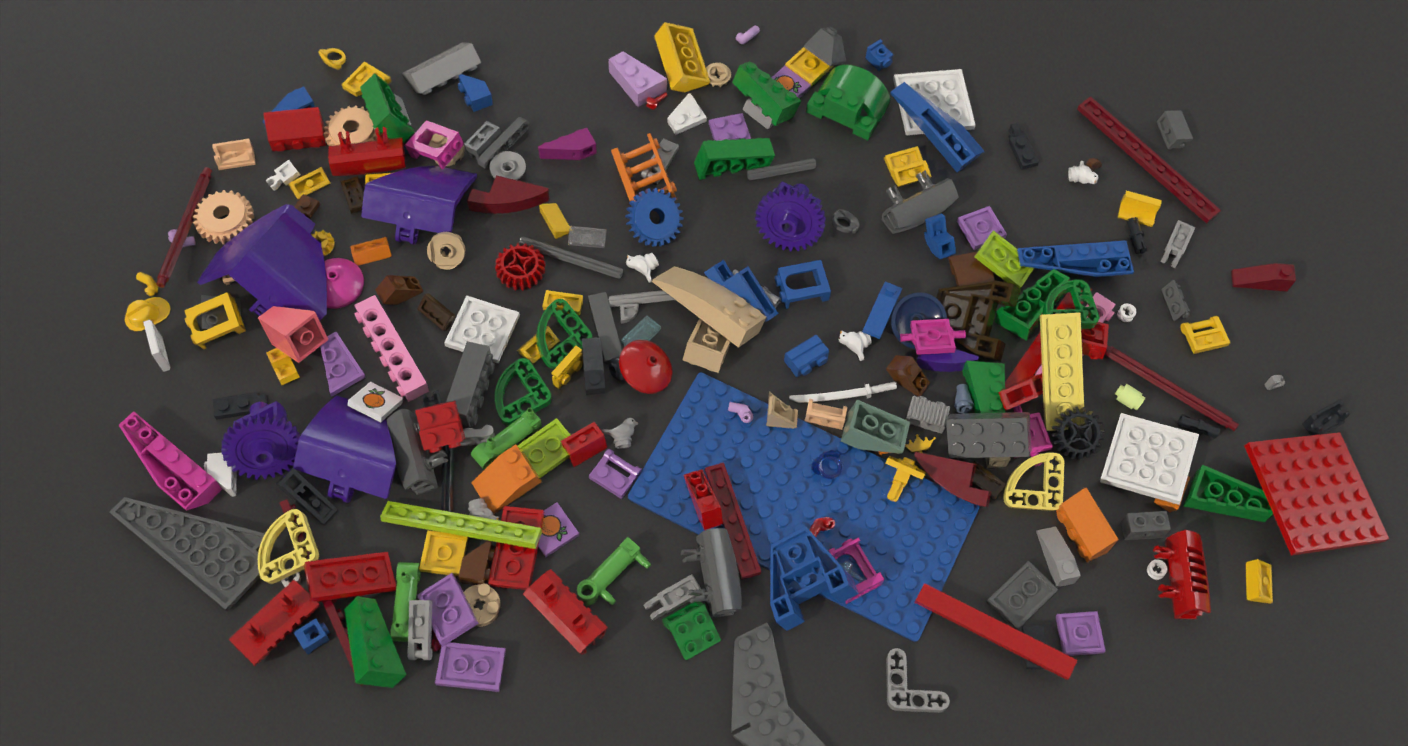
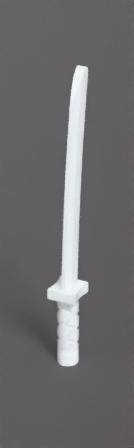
[789,382,897,403]

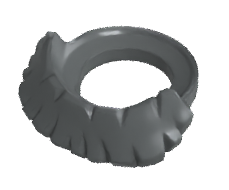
[832,209,860,234]

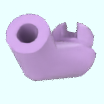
[736,25,760,44]
[168,229,196,247]
[728,402,753,423]

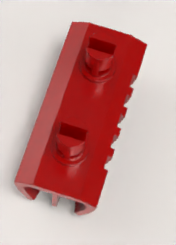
[328,127,406,176]
[1153,530,1211,619]
[523,569,608,655]
[228,580,320,667]

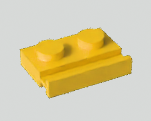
[551,346,583,389]

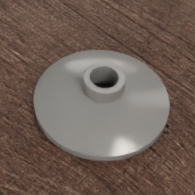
[490,151,526,180]

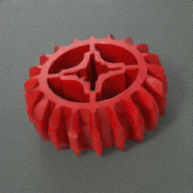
[495,243,546,291]

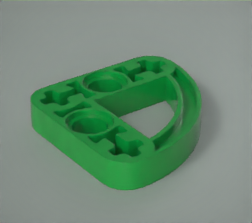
[1043,280,1099,329]
[536,299,592,369]
[495,358,552,426]

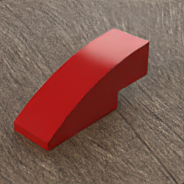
[998,373,1043,410]

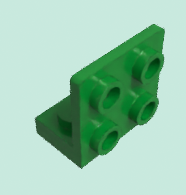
[661,602,721,660]

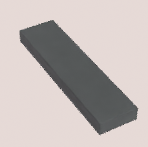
[588,292,622,364]

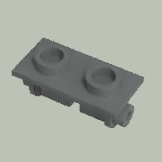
[1161,280,1191,321]

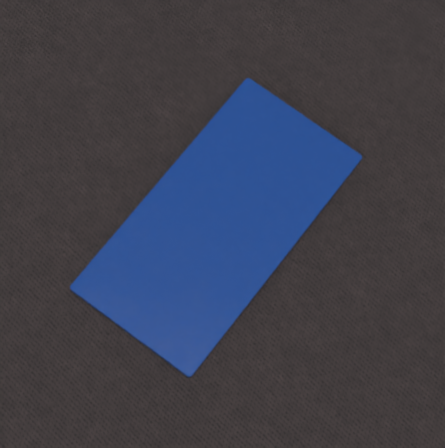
[628,373,980,642]

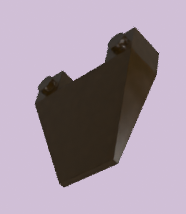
[937,281,1021,362]

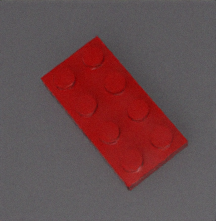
[488,506,545,590]
[304,552,396,602]

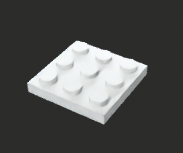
[444,296,520,363]

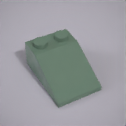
[841,400,910,454]

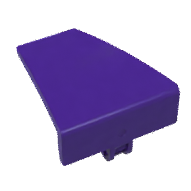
[197,204,315,285]
[229,212,327,321]
[293,396,396,503]

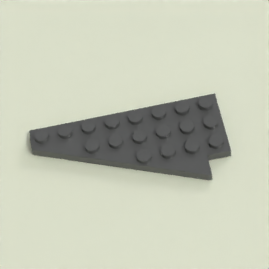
[109,497,265,612]

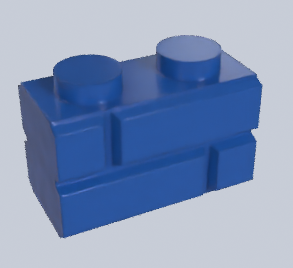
[784,335,829,377]

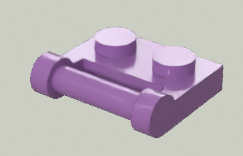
[589,449,642,499]

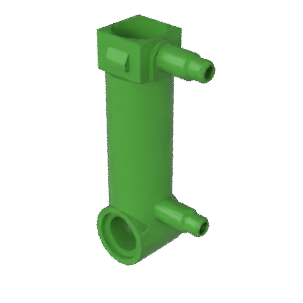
[471,408,542,470]
[577,537,651,606]
[390,562,421,642]

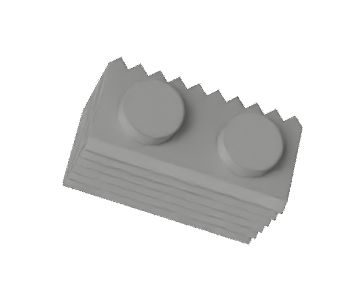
[906,396,950,434]

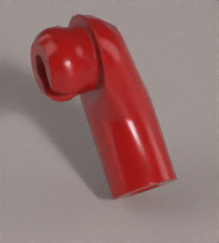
[809,517,835,537]

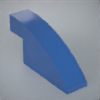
[704,260,778,322]

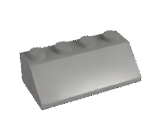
[403,43,481,95]

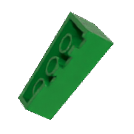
[995,269,1070,341]
[962,361,1005,413]
[344,596,406,688]

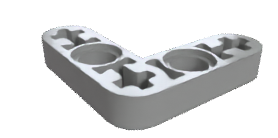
[886,648,950,713]

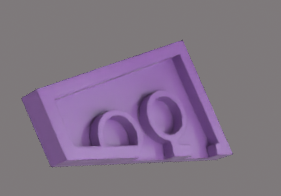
[320,332,366,397]

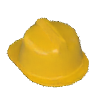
[125,297,171,331]

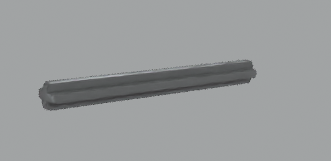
[519,236,623,279]

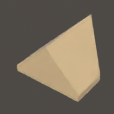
[766,391,798,429]

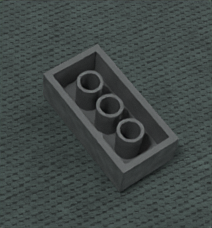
[446,341,495,429]
[946,412,1032,458]

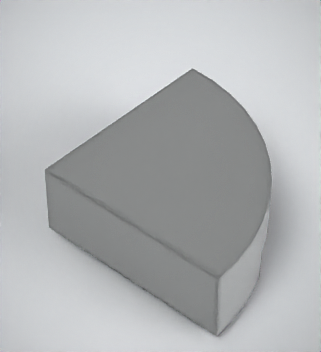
[620,303,639,324]
[1264,375,1286,390]

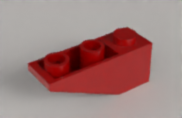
[684,469,723,530]

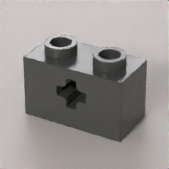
[1121,511,1171,540]

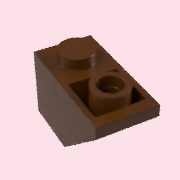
[375,275,423,305]
[886,355,930,396]
[458,541,495,585]

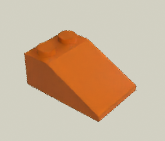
[471,444,542,514]

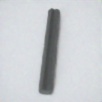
[747,158,816,180]

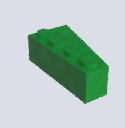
[732,62,802,126]
[360,73,415,143]
[694,138,775,180]
[1183,465,1273,522]

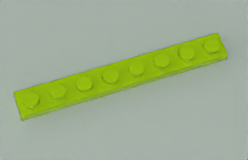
[380,501,542,549]

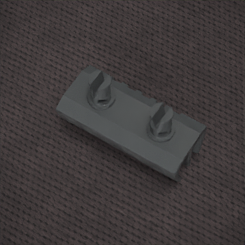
[882,170,959,234]
[387,409,448,495]
[681,529,742,618]

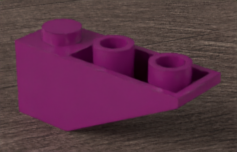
[538,128,597,160]

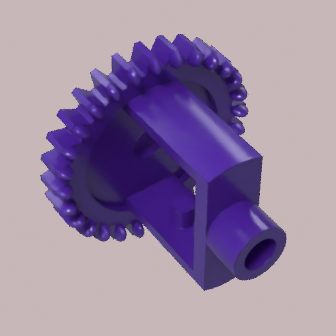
[755,182,826,251]
[222,401,300,480]

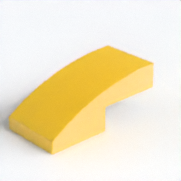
[266,348,299,385]

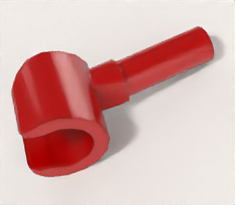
[646,92,667,110]

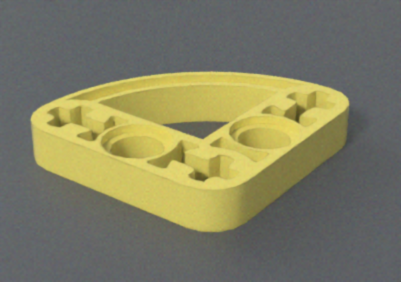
[1003,453,1064,511]
[258,509,319,584]

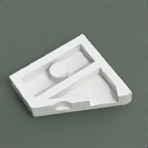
[667,93,707,135]

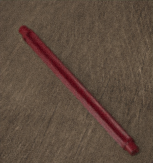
[156,167,212,288]
[1105,345,1239,431]

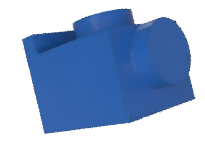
[865,39,893,71]
[294,619,330,655]

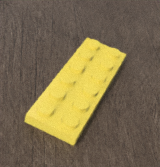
[1040,312,1085,431]

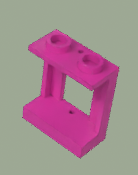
[405,120,464,169]
[828,538,884,604]

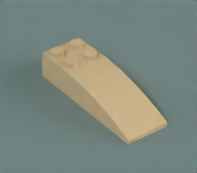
[652,266,766,348]

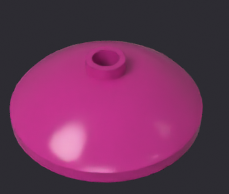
[324,258,364,309]

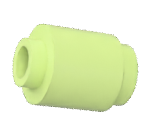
[1115,384,1145,410]

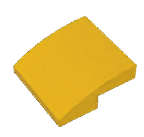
[884,146,932,187]

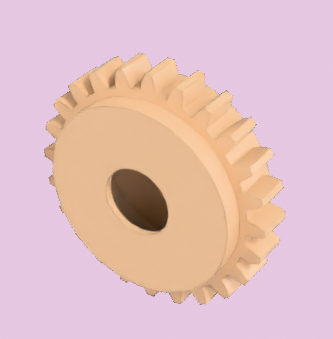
[324,106,382,146]
[193,190,254,244]

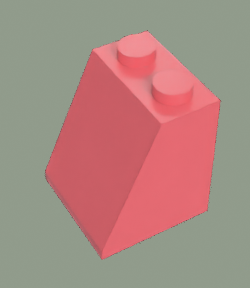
[258,306,329,363]

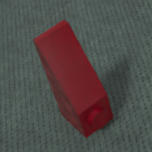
[1231,263,1296,291]

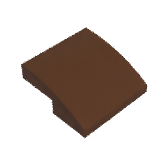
[948,251,995,286]

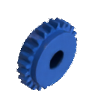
[625,188,684,247]

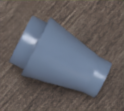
[954,384,974,414]

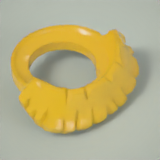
[319,48,346,70]

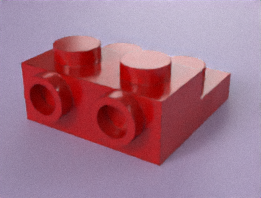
[1081,320,1109,359]
[415,400,465,453]

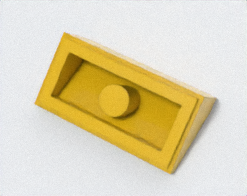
[288,167,330,199]
[539,203,572,239]
[517,326,560,365]
[1246,559,1273,604]

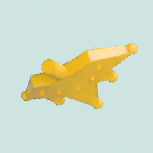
[905,434,936,453]

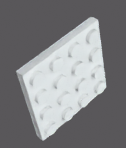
[893,69,975,135]
[1100,413,1199,505]

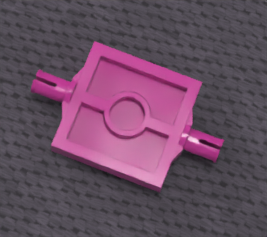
[900,319,966,355]
[1013,405,1053,466]

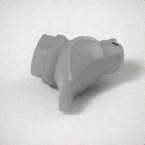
[602,418,638,449]
[468,498,499,520]

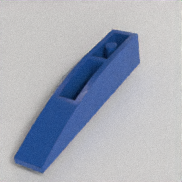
[890,82,985,173]
[1017,241,1134,277]

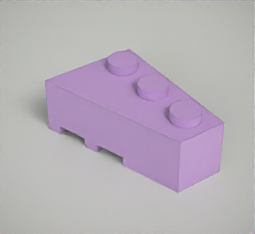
[609,52,667,107]

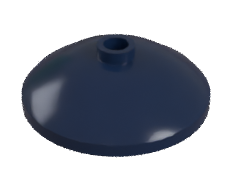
[891,293,947,349]

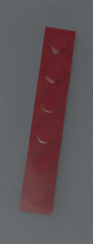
[705,462,761,580]

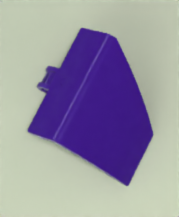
[361,165,477,245]

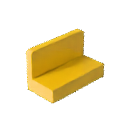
[1118,191,1162,227]

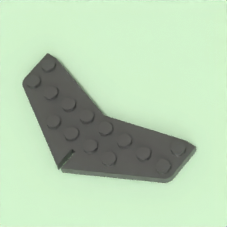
[731,623,825,746]

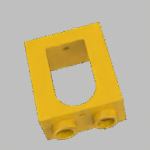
[184,292,246,349]

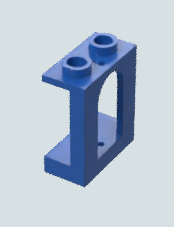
[775,260,831,309]

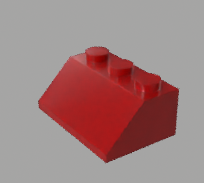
[264,107,327,151]

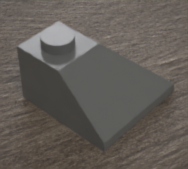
[804,27,846,66]

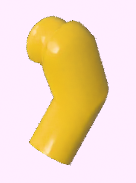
[136,272,158,296]

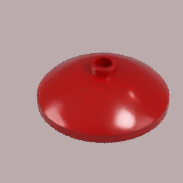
[619,340,672,394]

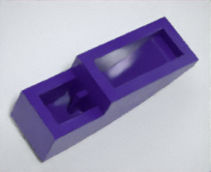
[916,349,979,372]

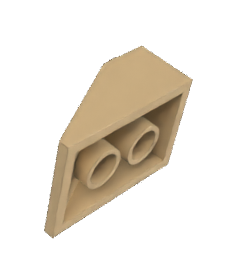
[683,318,731,373]

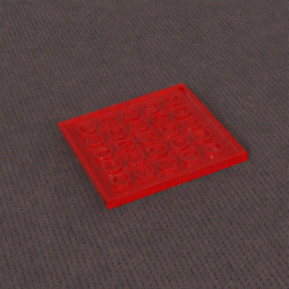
[1244,432,1389,556]

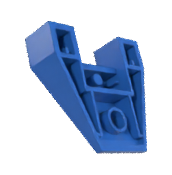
[770,526,859,631]

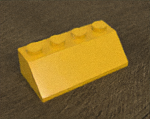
[654,22,710,92]

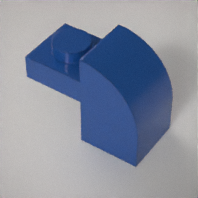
[924,213,956,259]

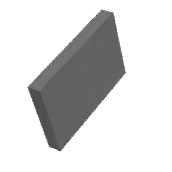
[986,561,1059,630]

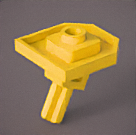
[886,456,926,502]

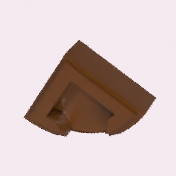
[1086,158,1102,172]

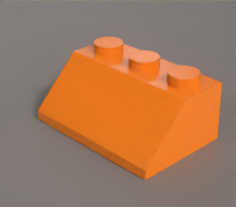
[1056,488,1119,562]

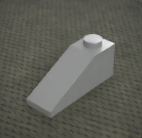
[1036,526,1081,587]

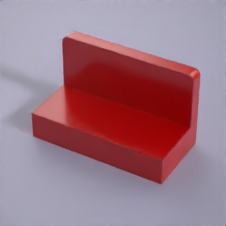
[561,422,607,467]

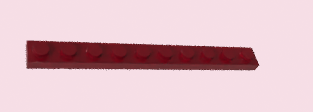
[1077,96,1221,224]
[279,499,364,686]

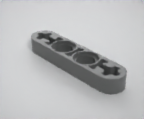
[478,116,529,170]

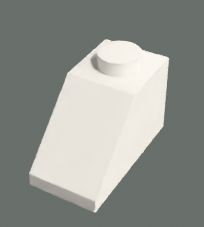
[204,453,237,497]

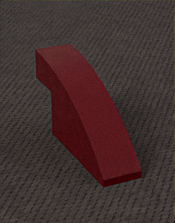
[467,175,549,214]
[914,452,991,507]

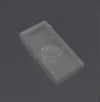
[568,226,606,248]

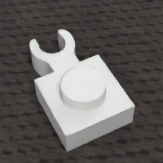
[266,160,300,190]

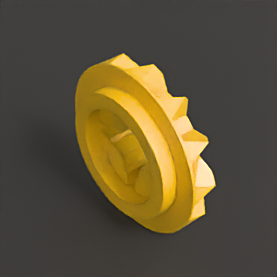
[311,230,335,256]

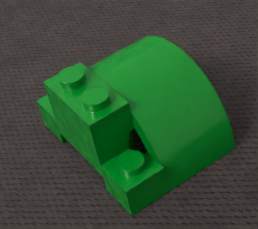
[806,65,890,140]

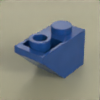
[457,74,493,112]

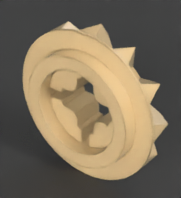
[706,63,731,87]

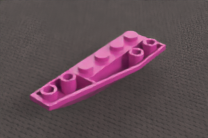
[119,411,222,511]

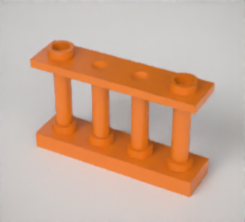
[611,133,677,201]

